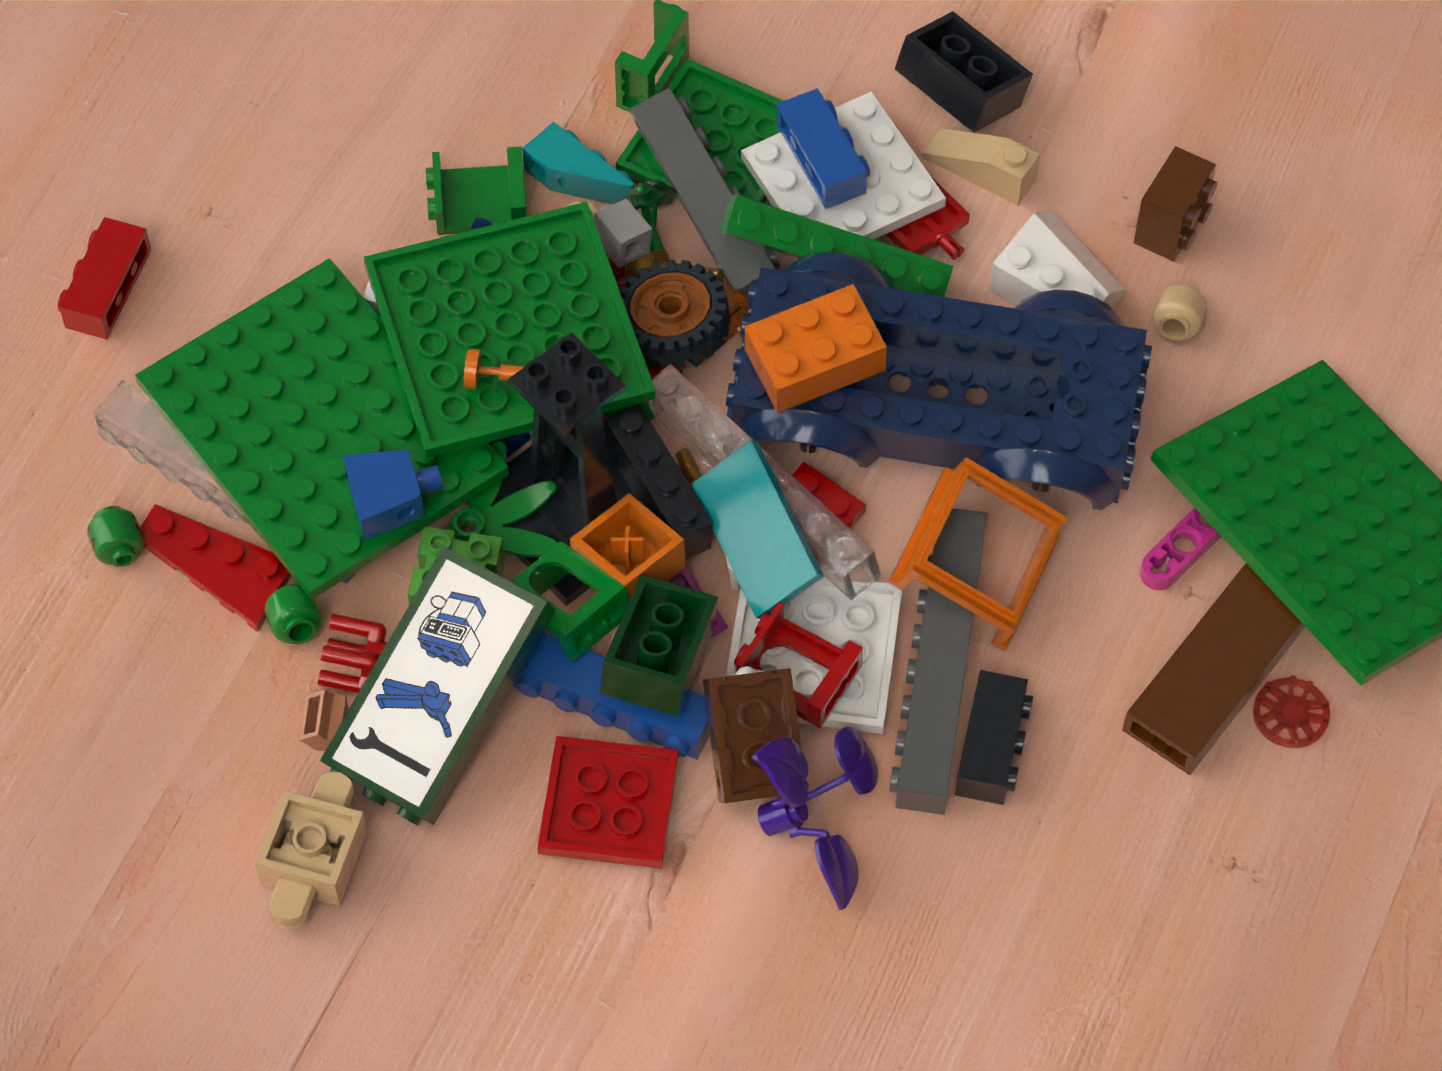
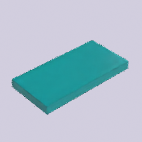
[691,440,824,619]

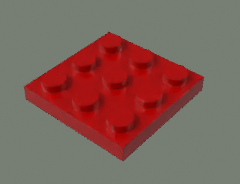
[537,736,679,869]

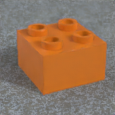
[570,493,686,601]

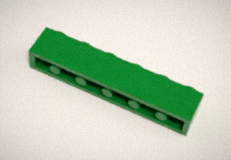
[719,195,954,297]

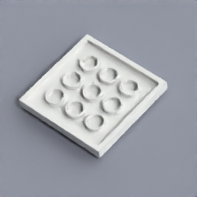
[741,92,946,240]
[726,575,903,734]

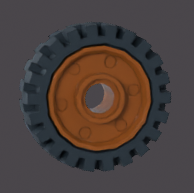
[619,260,730,370]

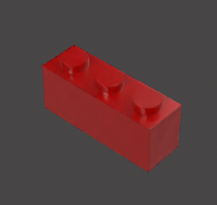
[58,217,151,340]

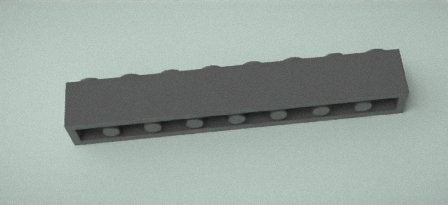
[889,508,988,815]

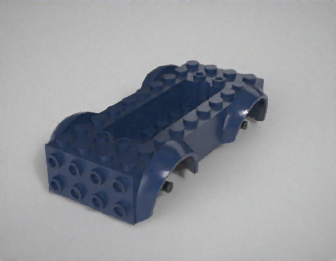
[726,252,1152,510]

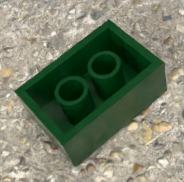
[600,575,718,717]

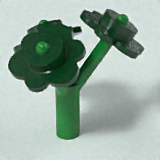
[621,180,676,250]

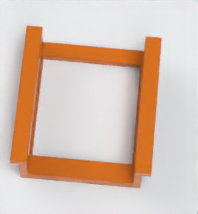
[888,457,1068,651]

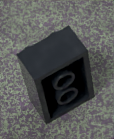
[894,11,1033,133]

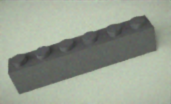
[630,88,781,304]

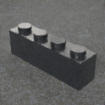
[604,404,713,559]

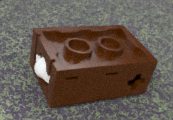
[703,667,802,803]

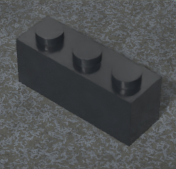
[955,670,1033,805]

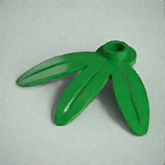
[449,441,557,557]

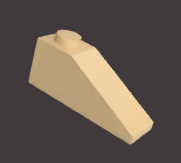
[922,128,1040,206]

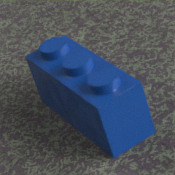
[777,88,870,209]

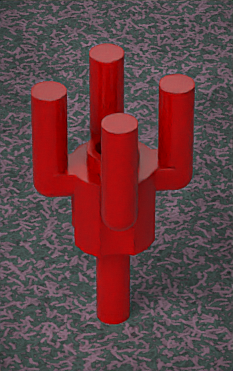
[317,613,388,693]

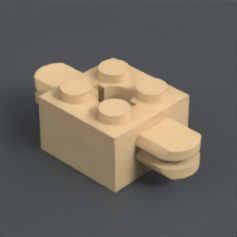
[255,772,368,930]

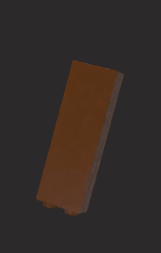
[1122,563,1305,775]

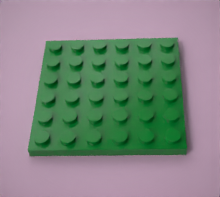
[363,202,656,458]

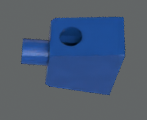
[343,450,443,540]

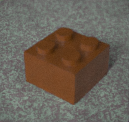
[1134,146,1218,262]

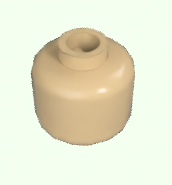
[1153,284,1207,341]

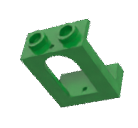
[615,0,689,113]
[510,541,629,661]

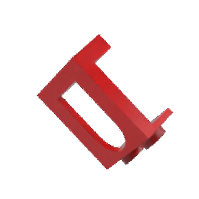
[734,603,863,729]

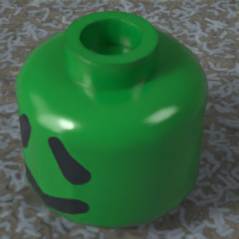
[87,506,145,567]

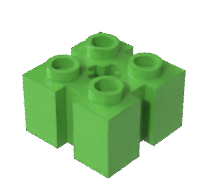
[407,526,505,604]

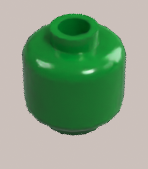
[265,584,322,644]

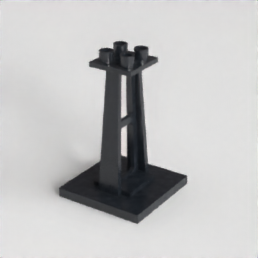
[465,333,636,606]

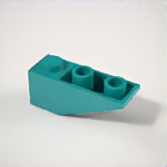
[522,122,635,204]

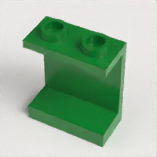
[426,146,527,235]

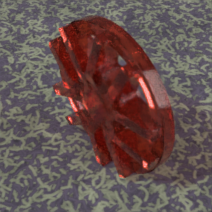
[1253,675,1330,748]

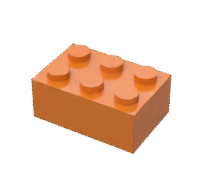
[744,284,887,413]

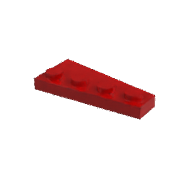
[140,504,292,632]

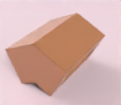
[299,689,349,751]

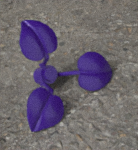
[752,726,878,911]

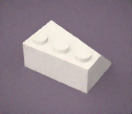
[989,210,1126,309]

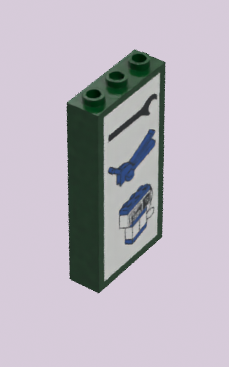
[320,546,556,826]

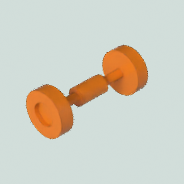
[464,349,524,390]

